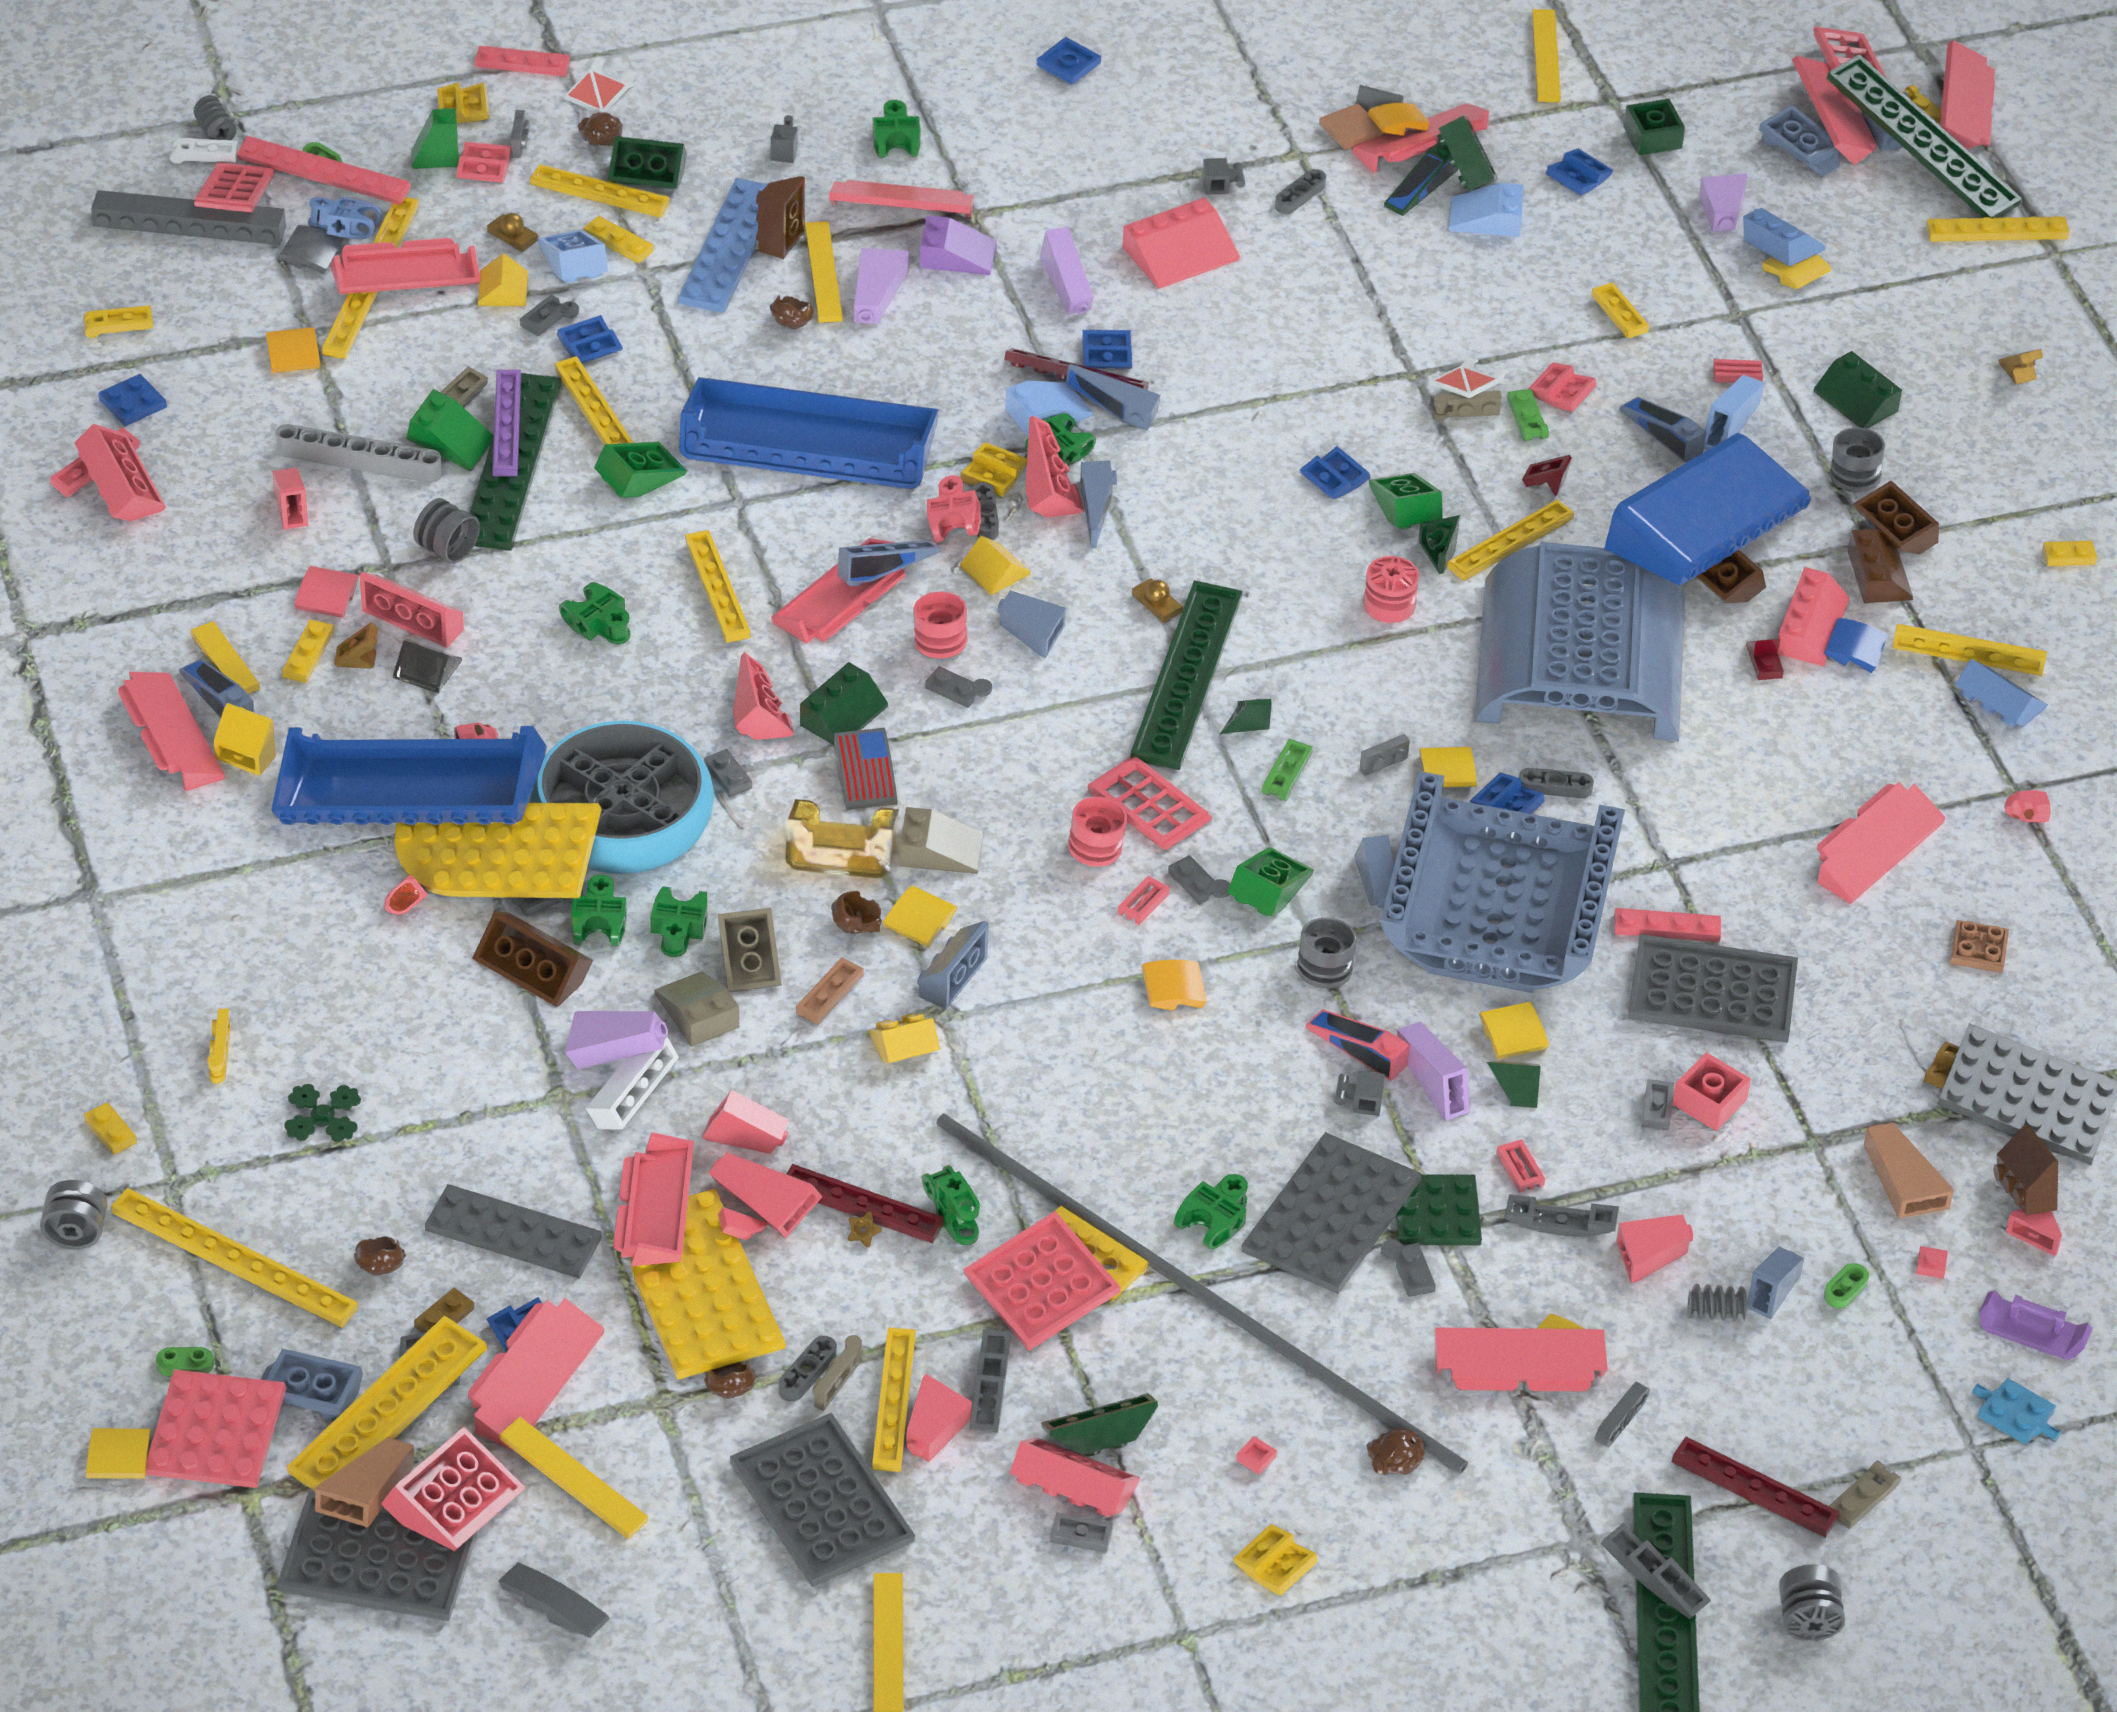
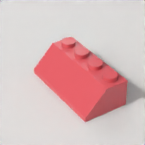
[74,424,166,522]
[1778,567,1850,667]
[360,572,464,648]
[1009,1437,1140,1517]

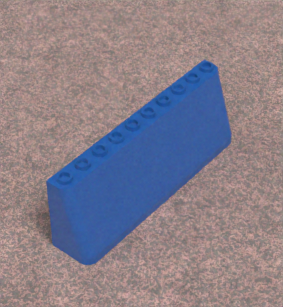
[679,377,939,489]
[1604,433,1811,586]
[271,726,547,825]

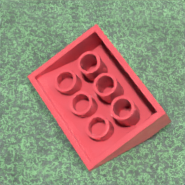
[1122,197,1240,289]
[381,1427,525,1551]

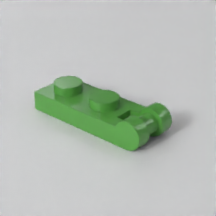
[1507,389,1549,441]
[1262,739,1313,801]

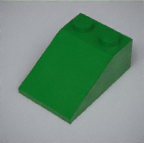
[407,389,493,472]
[594,442,687,498]
[1369,473,1443,529]
[1227,847,1314,916]

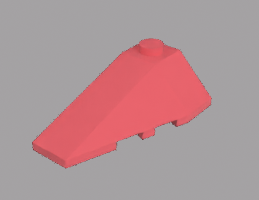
[1025,415,1084,517]
[733,652,794,740]

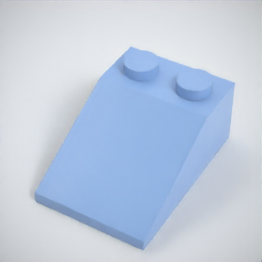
[1449,183,1524,237]
[537,229,608,282]
[1005,381,1093,437]

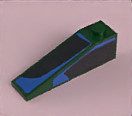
[1384,141,1458,216]

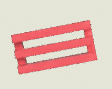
[1713,359,1763,383]
[1118,876,1170,925]
[1496,1139,1545,1193]

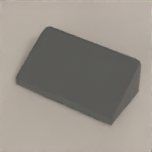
[1355,85,1404,113]

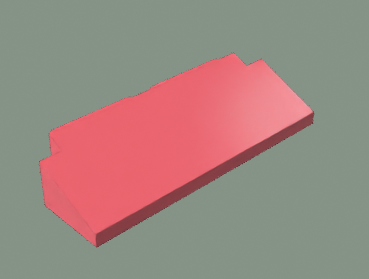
[1940,40,1995,150]
[1792,56,1878,165]
[1352,103,1489,173]
[829,180,974,219]
[330,238,481,294]
[771,538,906,644]
[118,672,225,792]
[1817,782,1945,904]
[613,1132,694,1266]
[468,1298,604,1451]
[1434,1327,1608,1392]

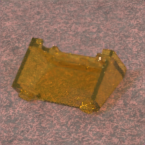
[785,799,899,878]

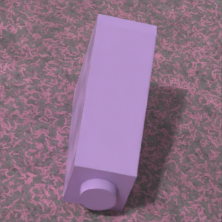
[1699,173,1748,232]

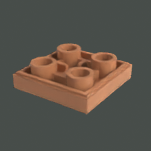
[1319,103,1383,150]
[1950,920,2009,973]

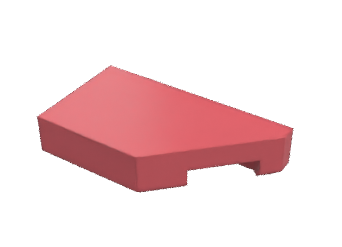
[718,1207,767,1240]

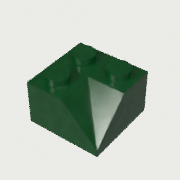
[1623,98,1685,156]

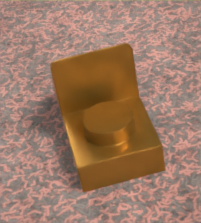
[1998,349,2044,384]
[334,622,378,669]

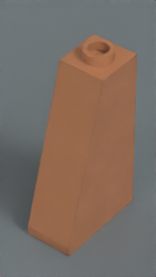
[1864,1123,1954,1219]
[315,1437,414,1527]

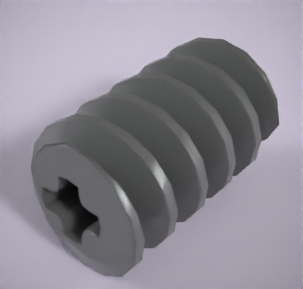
[193,95,237,140]
[1687,1284,1747,1322]

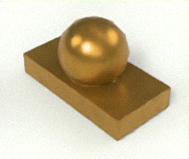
[487,212,538,252]
[1132,578,1183,623]

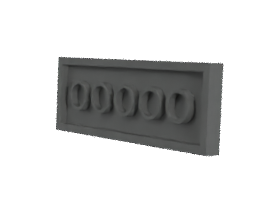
[425,1184,602,1279]

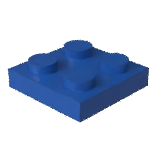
[1037,37,1101,85]
[98,374,167,426]

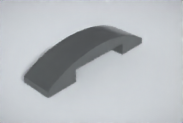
[1505,1194,1619,1236]

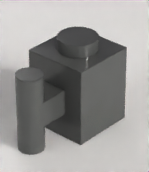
[771,115,798,163]
[1202,158,1246,195]
[1335,1070,1385,1116]

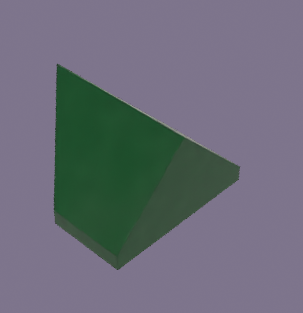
[1419,515,1460,574]
[1220,699,1272,734]
[1487,1062,1541,1108]

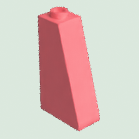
[709,1152,822,1238]

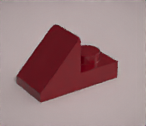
[1522,454,1572,496]
[1746,639,1784,680]

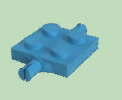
[1972,1378,2062,1445]

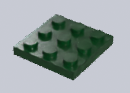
[1395,1174,1482,1245]

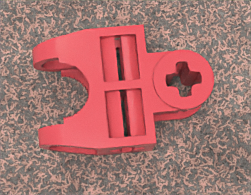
[927,475,981,543]

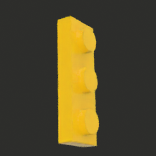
[583,215,654,264]
[1591,282,1649,339]
[282,619,334,683]

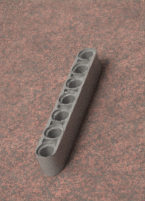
[275,424,442,483]

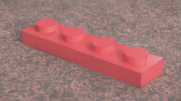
[475,45,570,77]
[50,427,140,498]
[1614,908,1721,942]

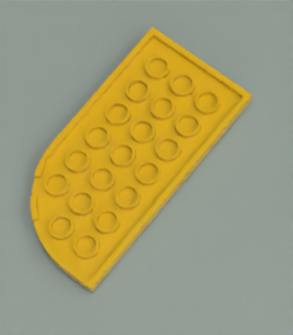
[394,803,602,898]
[630,1188,786,1380]

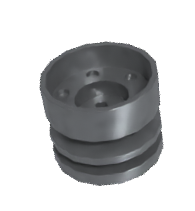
[1830,427,1885,492]
[413,498,480,564]
[1297,917,1356,988]
[1779,1564,1845,1641]

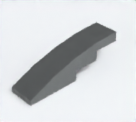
[970,1329,1011,1433]
[1600,1523,1711,1619]
[498,1562,610,1638]

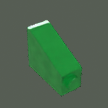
[411,108,459,169]

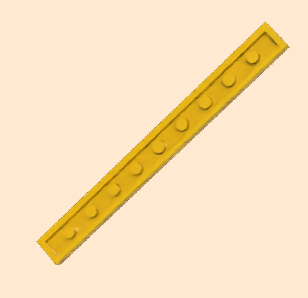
[322,197,419,359]
[111,1188,358,1328]

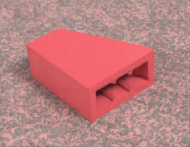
[272,468,308,529]
[702,1090,789,1154]
[1616,1214,1693,1283]
[906,1374,972,1462]

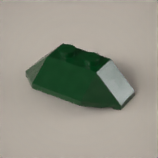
[1041,1393,1158,1456]

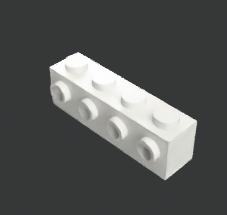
[586,1037,679,1130]

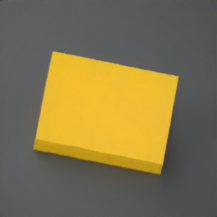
[478,253,528,306]
[960,536,1031,595]

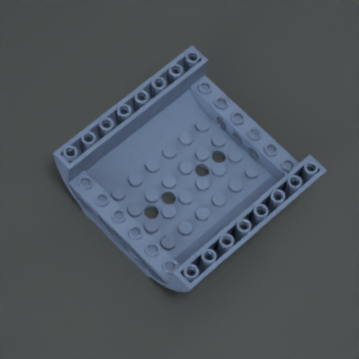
[1475,542,1685,741]
[1380,771,1625,993]

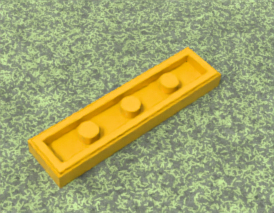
[191,621,260,694]

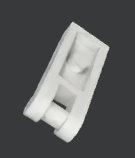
[170,138,238,164]

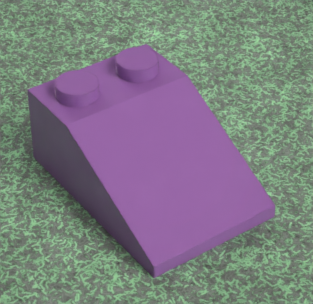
[920,215,997,275]

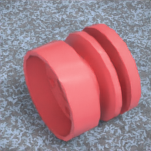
[1363,556,1419,623]
[913,591,968,659]
[1068,796,1127,867]

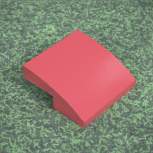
[456,142,511,183]
[1528,362,1597,412]
[294,566,359,618]

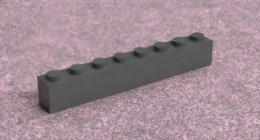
[91,190,286,245]

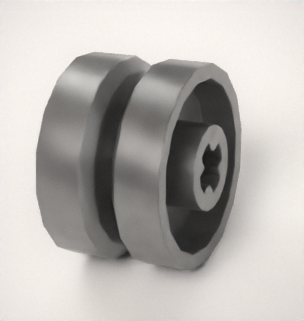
[40,1180,108,1249]

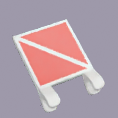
[564,56,637,113]
[1431,357,1509,398]

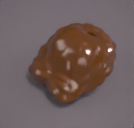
[577,112,623,146]
[769,295,814,329]
[831,891,882,934]
[354,1236,406,1275]
[704,1361,757,1399]
[1366,1428,1425,1476]

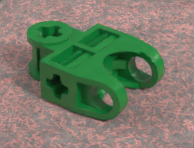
[872,100,921,158]
[1024,413,1096,467]
[559,582,631,644]
[571,874,627,946]
[650,886,708,957]
[922,1165,980,1245]
[1174,1174,1248,1249]

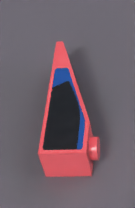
[1306,1009,1410,1081]

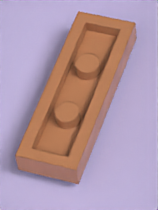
[796,957,864,1025]

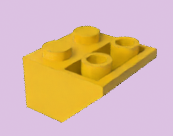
[213,703,276,776]
[868,1013,940,1063]

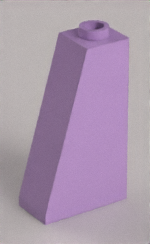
[1040,226,1094,314]
[854,248,909,324]
[565,1011,668,1070]
[1397,1021,1470,1121]

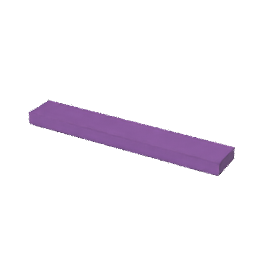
[493,369,521,476]

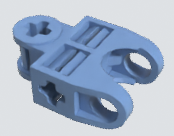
[308,197,382,239]

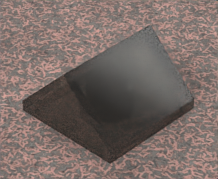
[393,640,462,694]

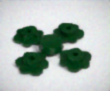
[284,1084,361,1142]

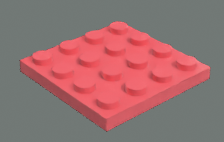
[964,1211,1121,1351]
[146,1369,286,1488]

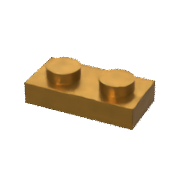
[414,1288,475,1333]

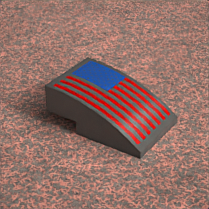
[834,727,898,810]

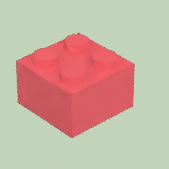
[1672,1052,1751,1131]

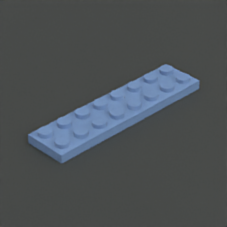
[679,178,767,313]

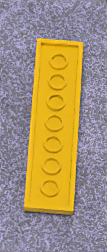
[286,1316,487,1491]

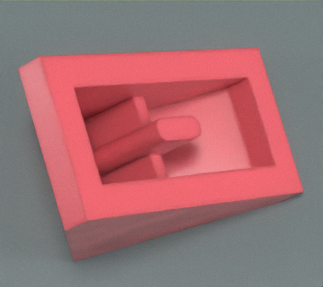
[2006,1210,2062,1256]

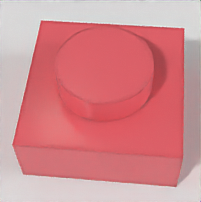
[1916,1246,1948,1279]
[1236,1436,1277,1475]

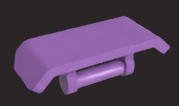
[1980,1290,2092,1360]

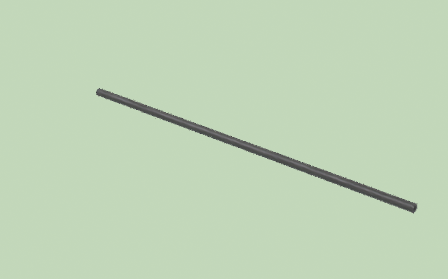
[936,1113,1468,1474]

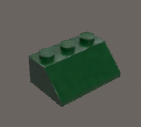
[1437,115,1499,191]
[607,136,687,189]
[1813,351,1902,429]
[800,662,888,745]

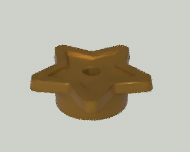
[847,1212,882,1247]

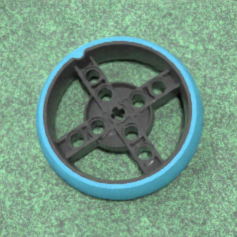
[530,721,714,874]

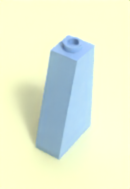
[1704,375,1765,450]

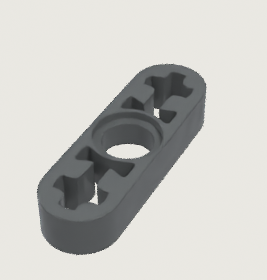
[1275,169,1326,214]
[972,482,999,540]
[1519,768,1594,798]
[779,1336,837,1402]
[1595,1382,1650,1447]

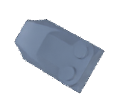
[1759,105,1840,177]
[261,1348,363,1421]

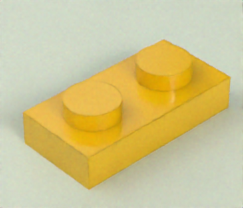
[2042,540,2097,566]
[84,1102,137,1155]

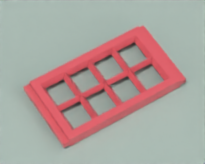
[1813,27,1886,77]
[195,162,275,212]
[1087,757,1212,850]

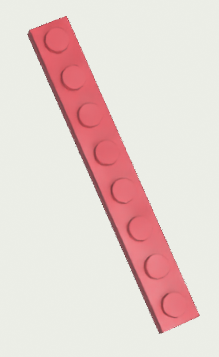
[237,136,411,205]

